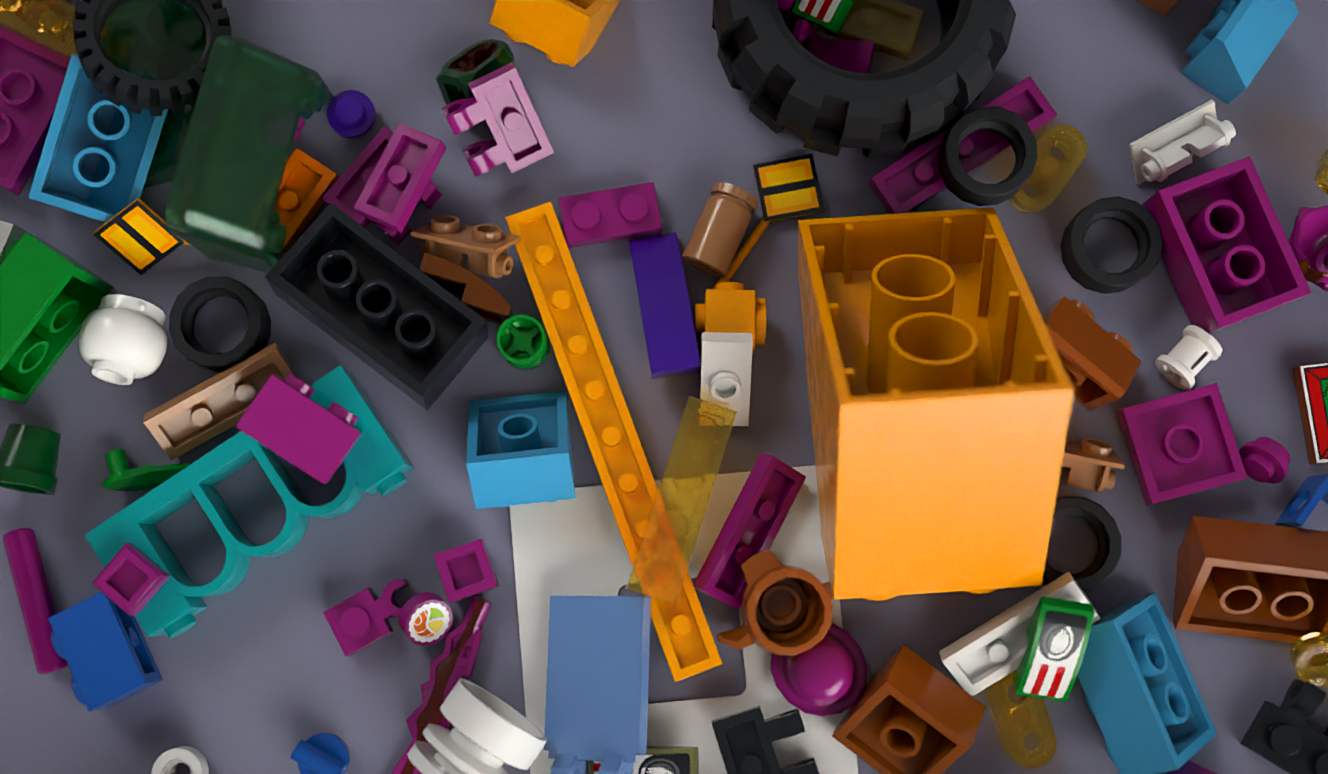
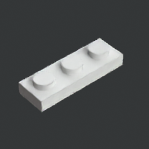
[939,572,1101,696]

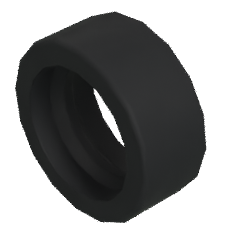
[938,106,1038,206]
[1060,196,1163,294]
[169,276,271,372]
[1042,496,1122,591]

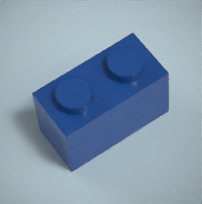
[48,592,163,712]

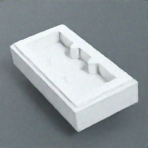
[699,332,753,426]

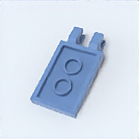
[544,596,651,774]

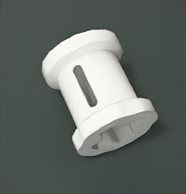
[1154,325,1223,390]

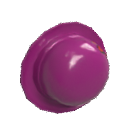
[770,622,867,717]

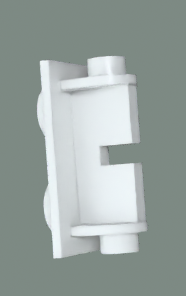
[1129,100,1236,185]

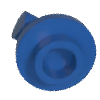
[290,733,350,774]

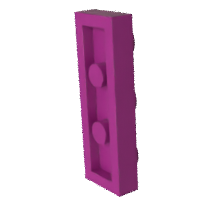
[693,452,806,610]

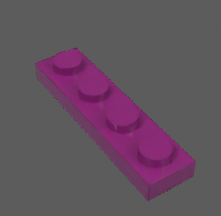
[868,76,1057,214]

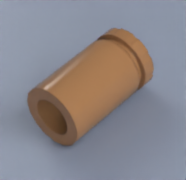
[681,182,759,278]

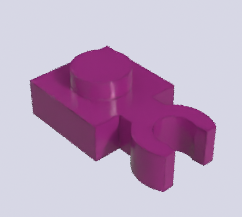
[323,579,409,657]

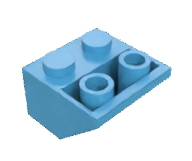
[1180,0,1299,105]

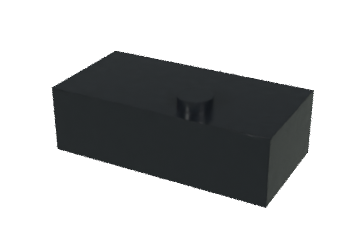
[265,203,489,411]

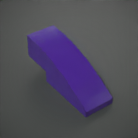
[629,233,701,379]

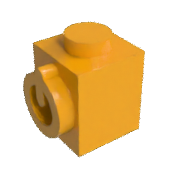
[695,282,766,356]

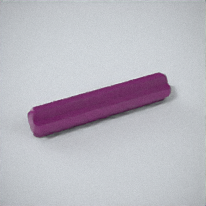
[3,528,68,674]

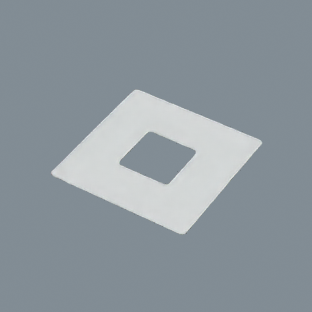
[509,465,859,774]

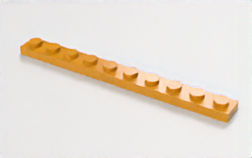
[505,201,722,682]

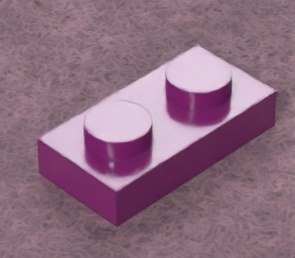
[353,123,447,233]
[559,182,662,249]

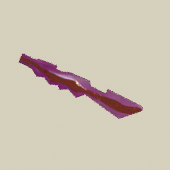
[391,596,492,774]

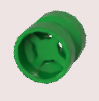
[496,314,550,371]

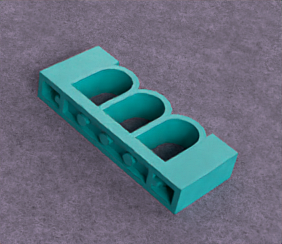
[84,365,414,639]

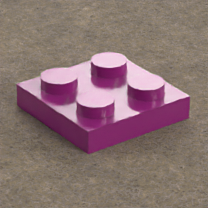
[1117,383,1248,505]

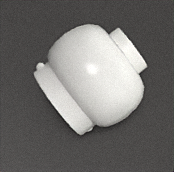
[78,294,167,385]

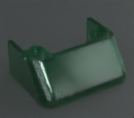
[165,34,334,273]

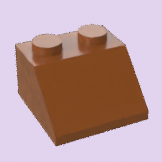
[1042,296,1141,411]
[832,644,986,774]

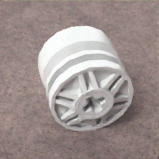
[407,678,547,774]

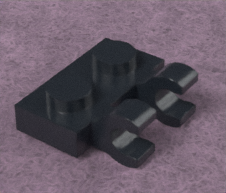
[1240,679,1328,774]
[711,705,819,774]

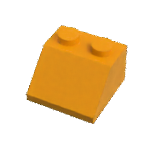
[489,0,620,67]

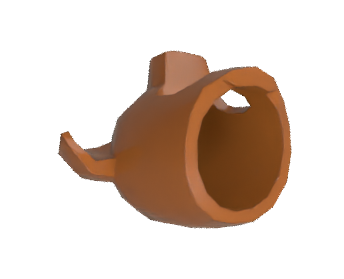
[716,549,833,656]

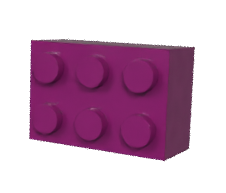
[1141,156,1312,334]

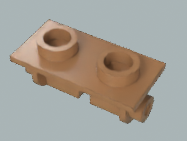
[411,215,521,279]
[1060,438,1125,493]

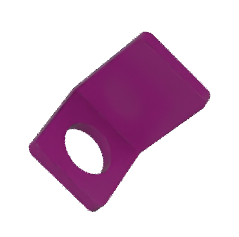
[793,19,876,73]

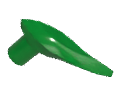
[102,449,192,491]

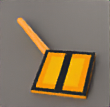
[713,153,824,289]
[93,198,274,275]

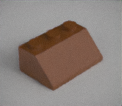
[1173,516,1328,647]

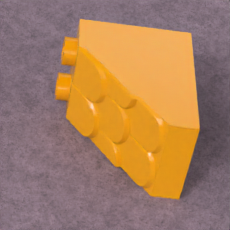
[797,207,1073,601]

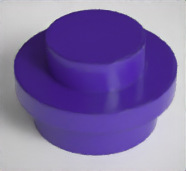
[327,90,376,138]

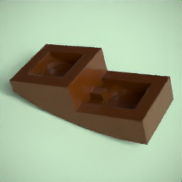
[419,252,513,325]

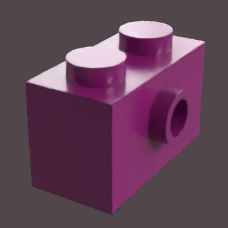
[235,372,363,485]

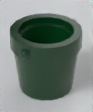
[0,423,61,495]

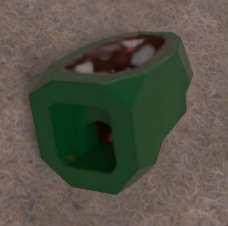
[436,39,514,104]

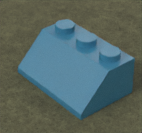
[28,54,168,223]
[1077,592,1218,774]

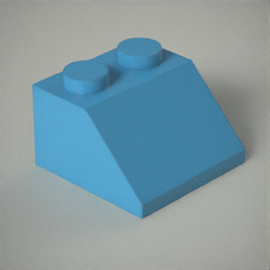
[466,390,576,509]

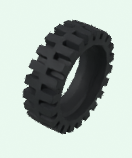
[73,0,232,116]

